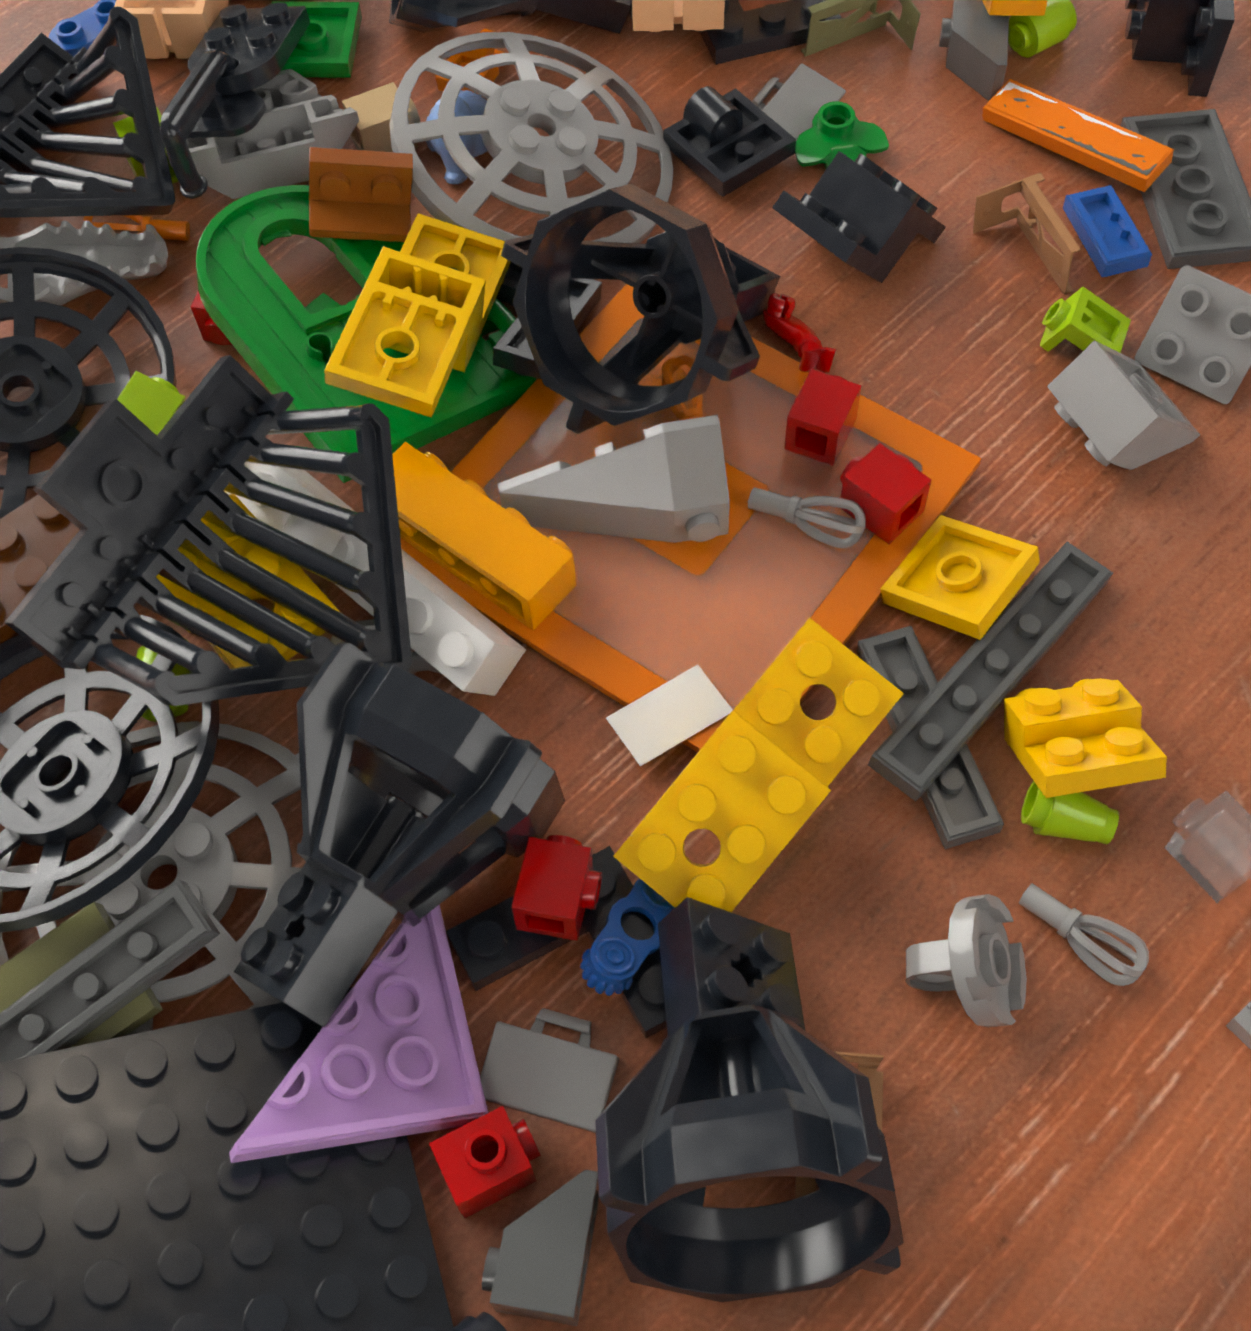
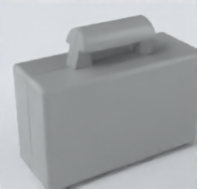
[751,63,846,141]
[480,1008,620,1133]

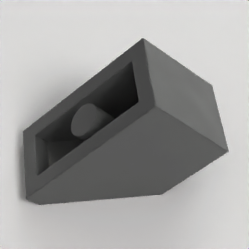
[939,0,1009,101]
[482,1170,600,1326]

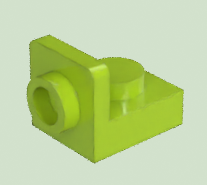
[1039,287,1131,353]

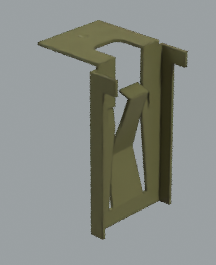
[801,0,921,57]

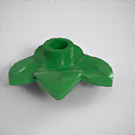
[795,101,889,169]

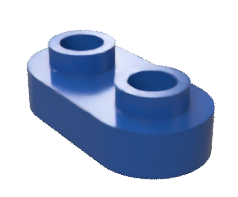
[49,0,117,57]

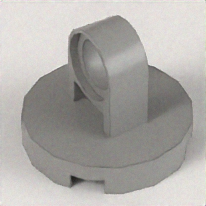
[906,894,1027,1028]

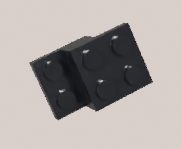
[1125,0,1235,97]
[772,151,946,283]

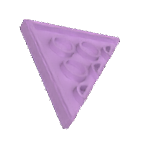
[229,904,488,1163]

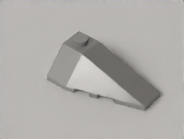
[498,415,730,543]

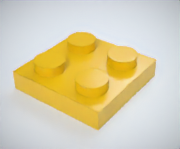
[880,515,1040,640]

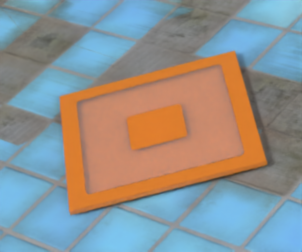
[400,284,982,753]

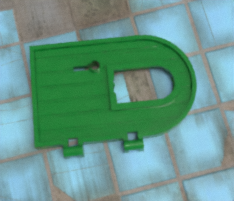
[196,185,536,483]

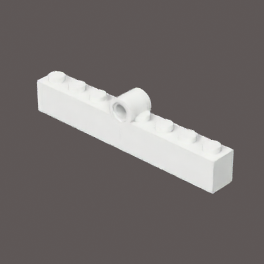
[225,462,526,696]

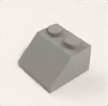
[1047,340,1200,470]

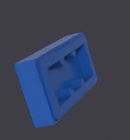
[1063,185,1152,278]

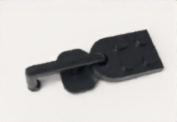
[159,2,310,199]

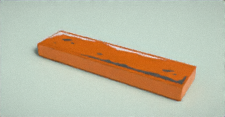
[982,79,1174,192]

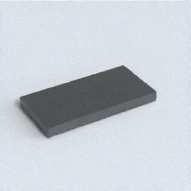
[1120,109,1251,269]

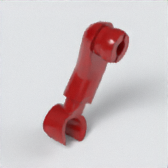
[763,293,836,373]

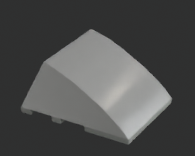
[169,69,359,199]

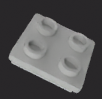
[1135,265,1251,404]

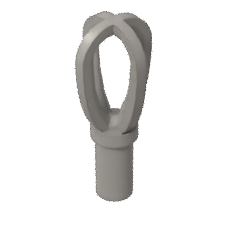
[748,487,866,548]
[1019,883,1149,986]

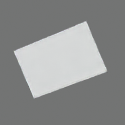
[606,664,732,767]

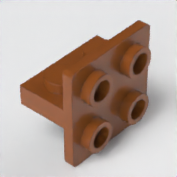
[309,147,413,242]

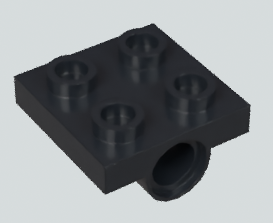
[663,86,796,197]

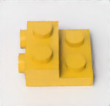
[1004,678,1167,798]

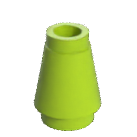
[1021,781,1119,845]

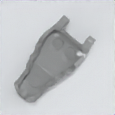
[0,221,168,306]

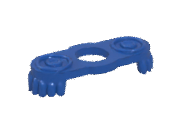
[580,879,675,996]

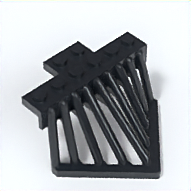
[0,6,175,218]
[4,355,412,706]

